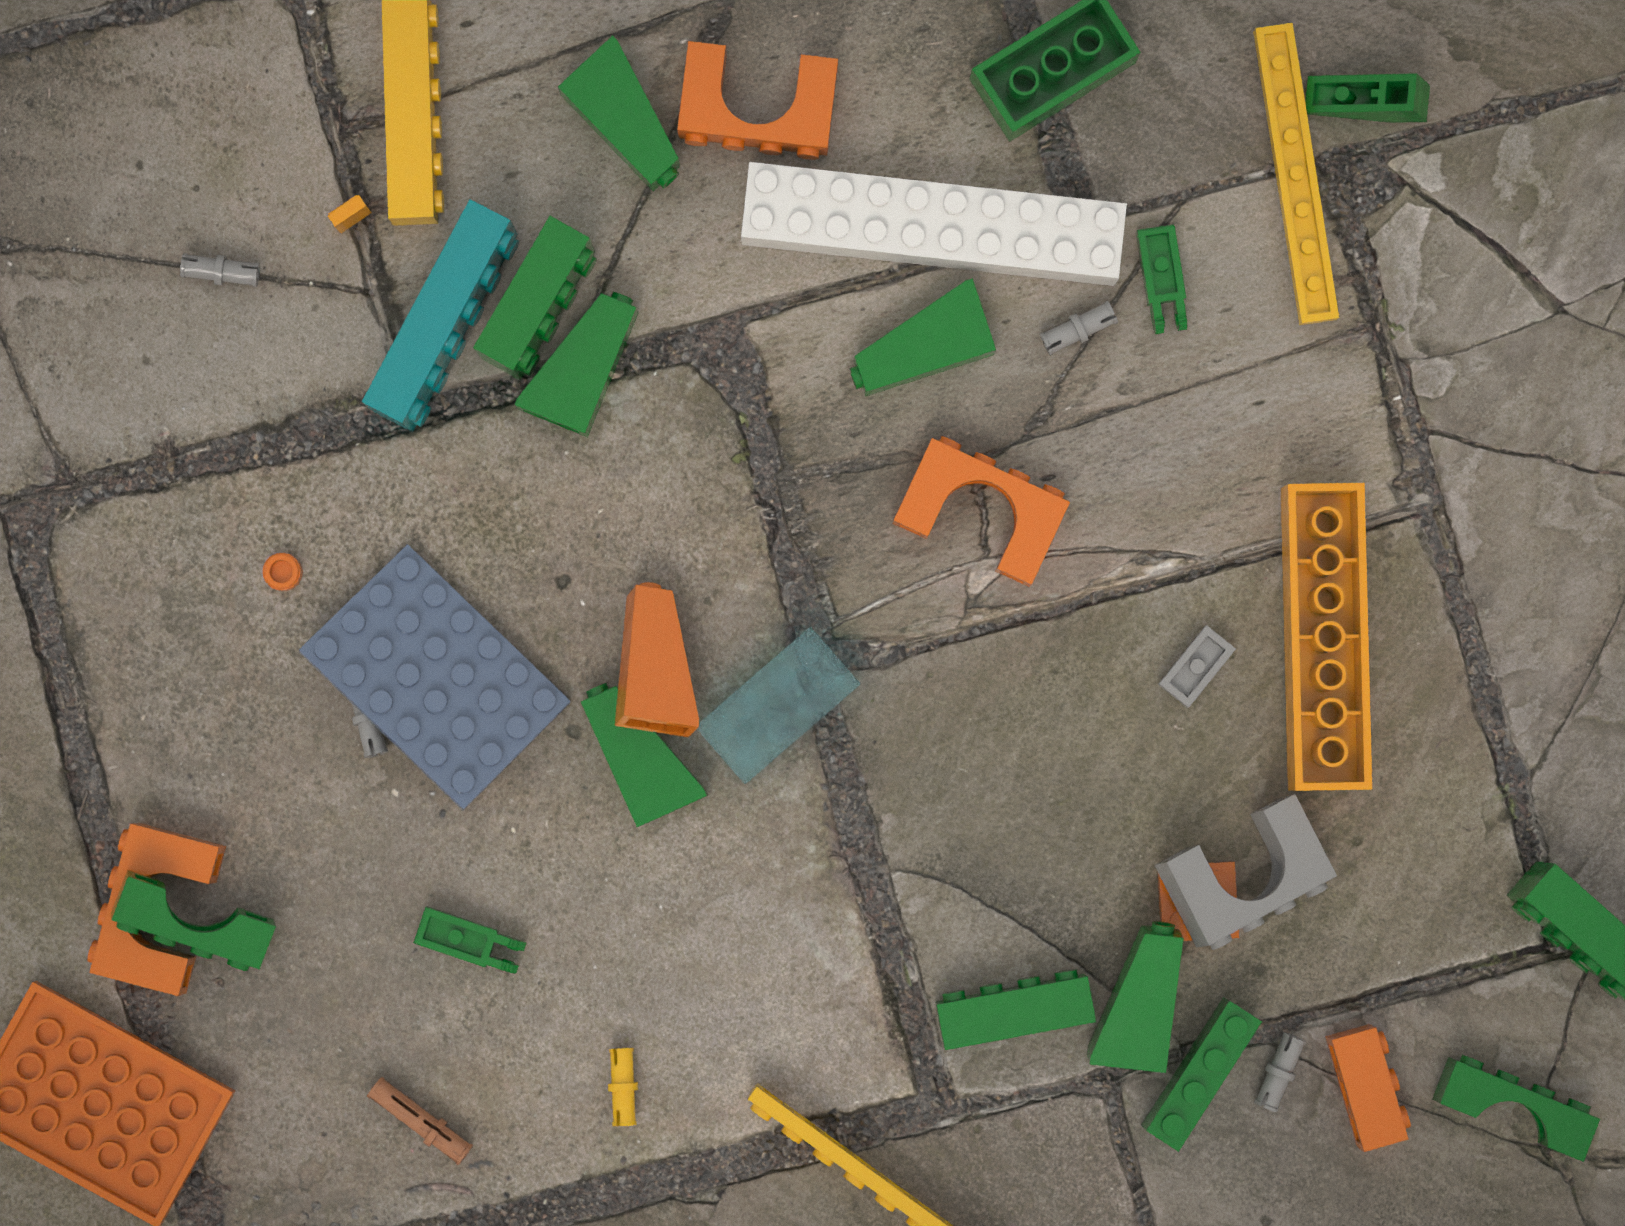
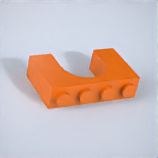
[677,41,838,160]
[892,436,1070,587]
[87,823,226,996]

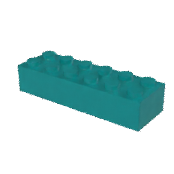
[362,199,519,432]

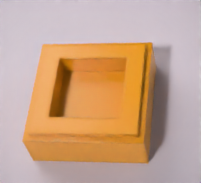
[328,195,372,233]

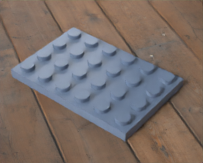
[299,544,571,811]

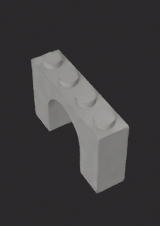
[1154,794,1337,950]

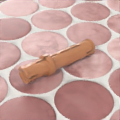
[367,1077,473,1165]

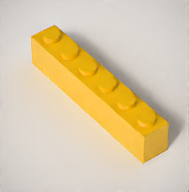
[382,0,444,226]

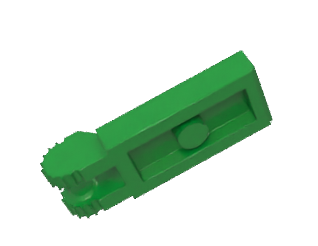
[1136,224,1187,334]
[413,906,527,974]

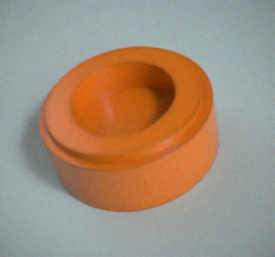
[263,553,303,591]

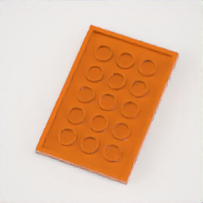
[0,981,236,1226]

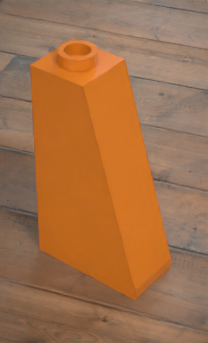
[615,582,699,737]

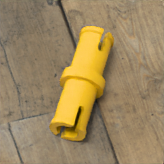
[608,1048,638,1126]

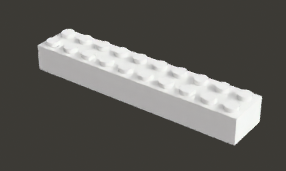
[741,162,1127,286]

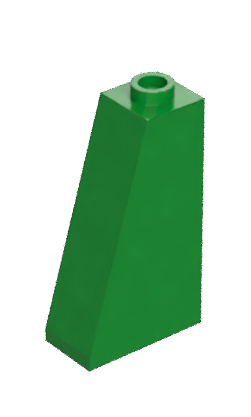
[558,35,680,192]
[849,278,996,397]
[515,292,639,438]
[581,683,708,827]
[1087,921,1184,1073]

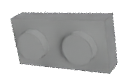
[1157,625,1236,708]

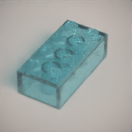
[697,626,861,785]

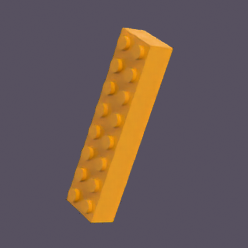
[1281,483,1372,791]

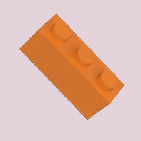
[1325,1024,1411,1152]

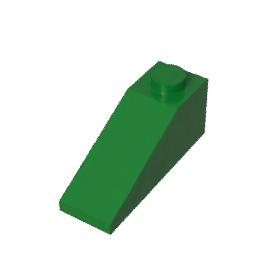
[1305,73,1430,123]

